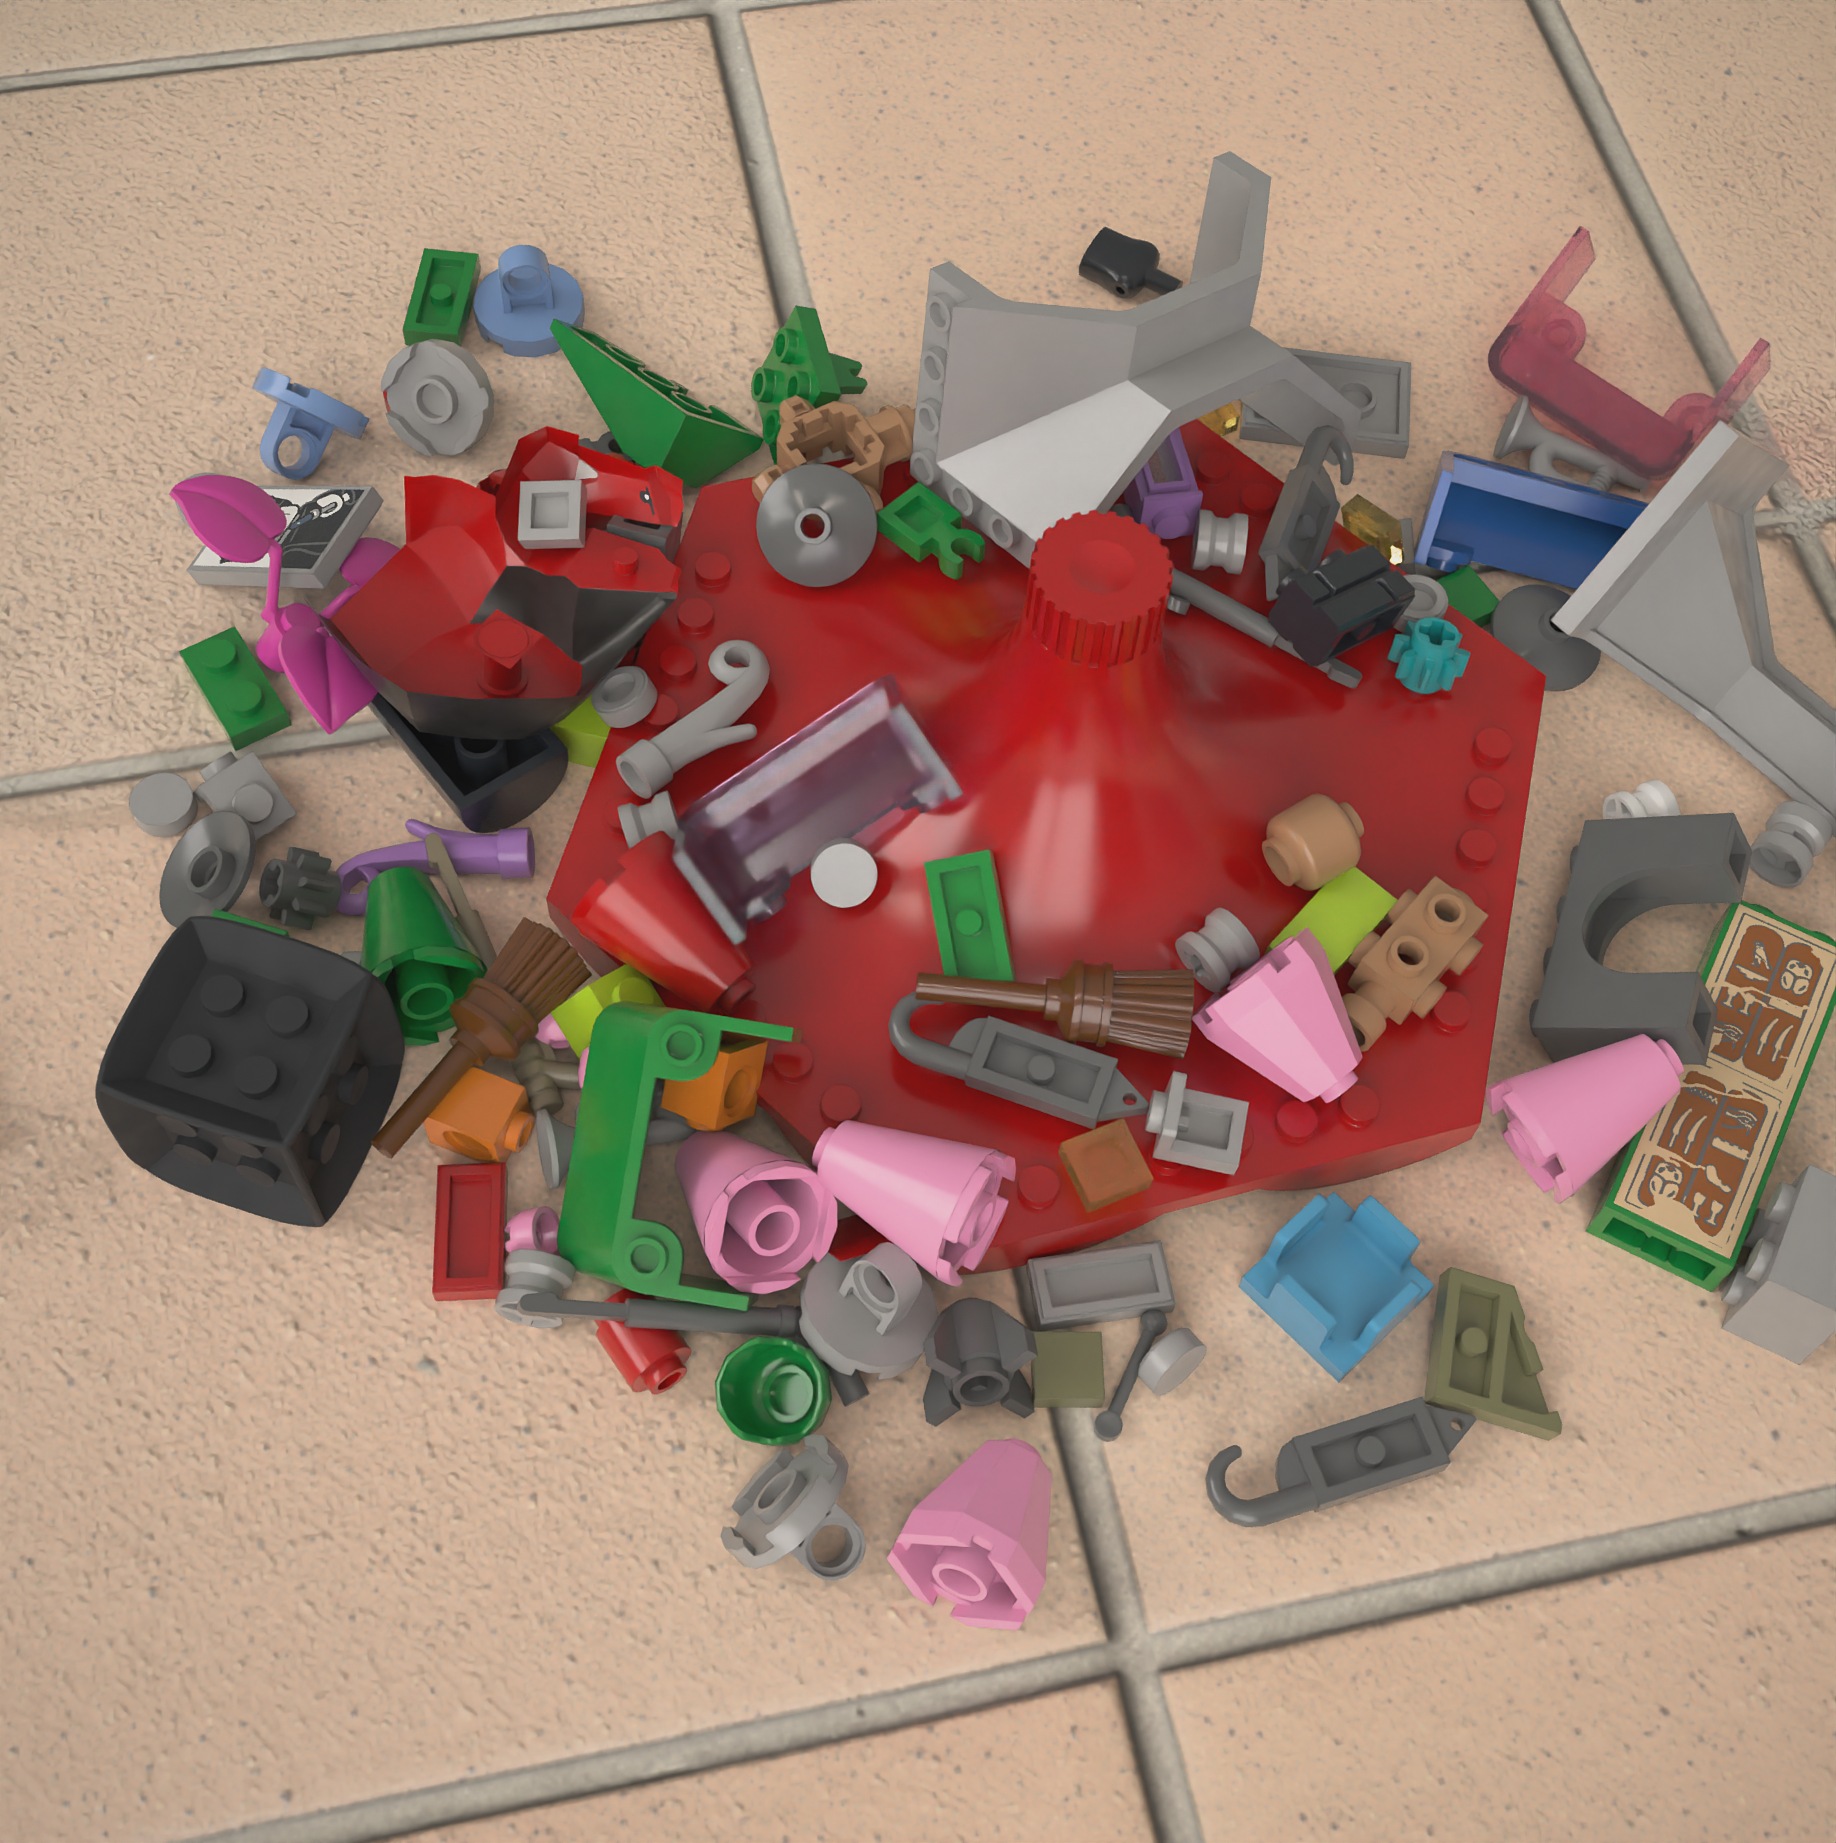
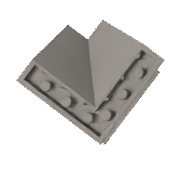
[909,151,1362,568]
[1551,420,1836,838]

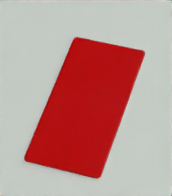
[828,1215,893,1261]

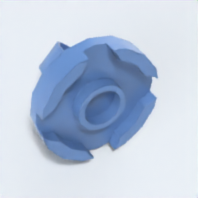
[473,245,585,357]
[252,367,370,480]

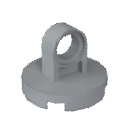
[381,339,494,456]
[799,1242,938,1380]
[721,1434,866,1581]

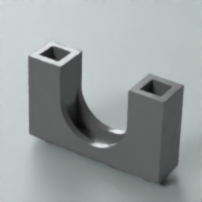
[1529,813,1752,1065]

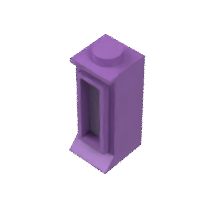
[1123,427,1203,539]

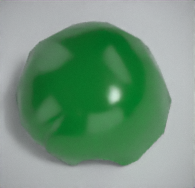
[715,1336,832,1447]

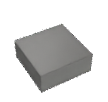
[518,480,587,549]

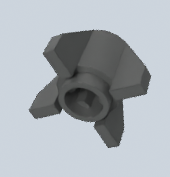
[923,1298,1038,1427]

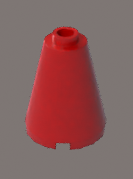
[571,830,756,1015]

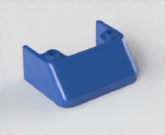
[1414,451,1649,589]

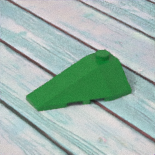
[549,318,764,489]

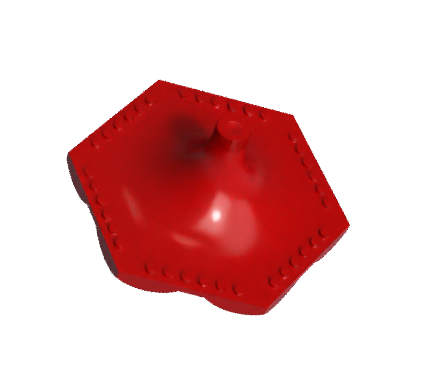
[546,419,1546,1275]

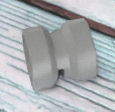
[1749,801,1832,888]

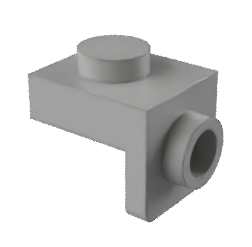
[193,751,297,841]
[1145,1071,1249,1175]

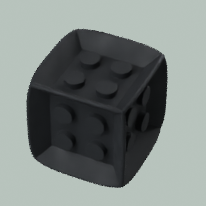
[95,916,405,1227]

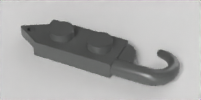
[1258,425,1354,601]
[888,991,1149,1130]
[1205,1397,1476,1527]

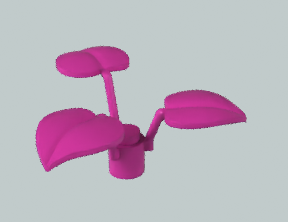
[169,475,400,735]

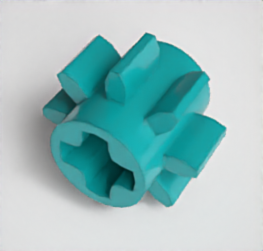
[1387,617,1470,694]

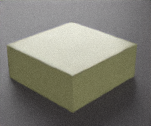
[1031,1331,1105,1408]

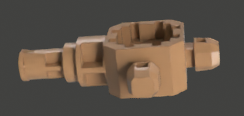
[752,395,916,522]

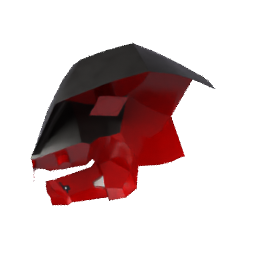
[303,426,688,740]

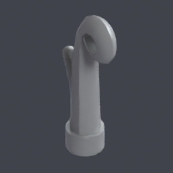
[616,640,770,799]

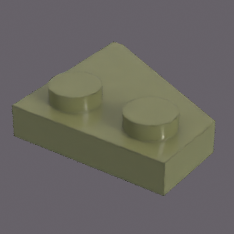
[1424,1267,1562,1441]

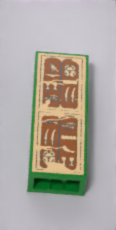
[1586,900,1836,1292]

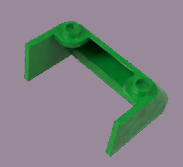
[557,1001,803,1311]

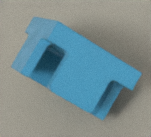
[1238,1192,1435,1383]

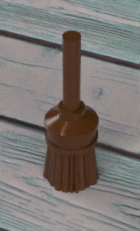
[370,917,592,1159]
[915,959,1194,1059]

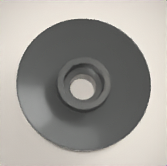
[756,464,878,587]
[1490,585,1601,691]
[159,810,256,928]

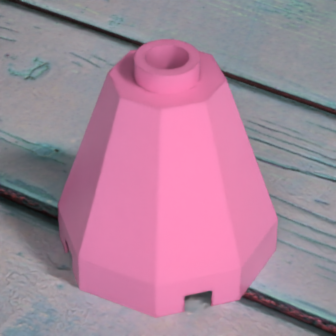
[1192,927,1363,1103]
[887,1438,1052,1630]

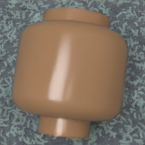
[1262,793,1364,891]

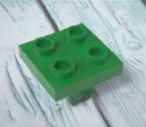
[751,305,868,465]

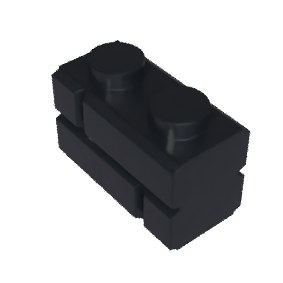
[1268,544,1415,667]

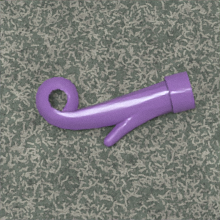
[336,819,535,916]

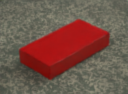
[432,1162,508,1301]

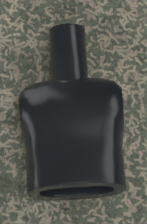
[1079,227,1183,299]

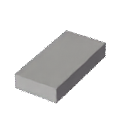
[1026,1240,1176,1331]

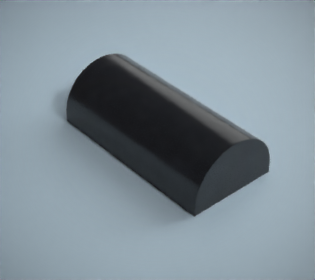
[367,692,568,833]

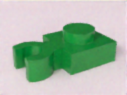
[877,482,985,580]

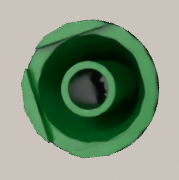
[361,867,488,1046]

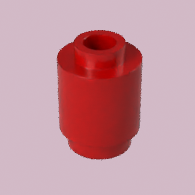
[594,1288,692,1395]

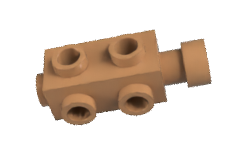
[1342,876,1489,1052]

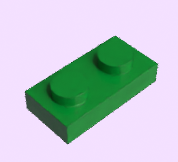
[402,248,481,347]
[179,626,291,751]
[924,850,1017,982]

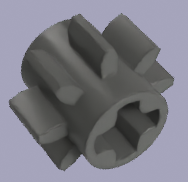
[259,847,341,930]

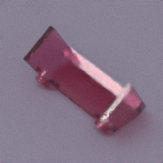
[1488,226,1771,481]

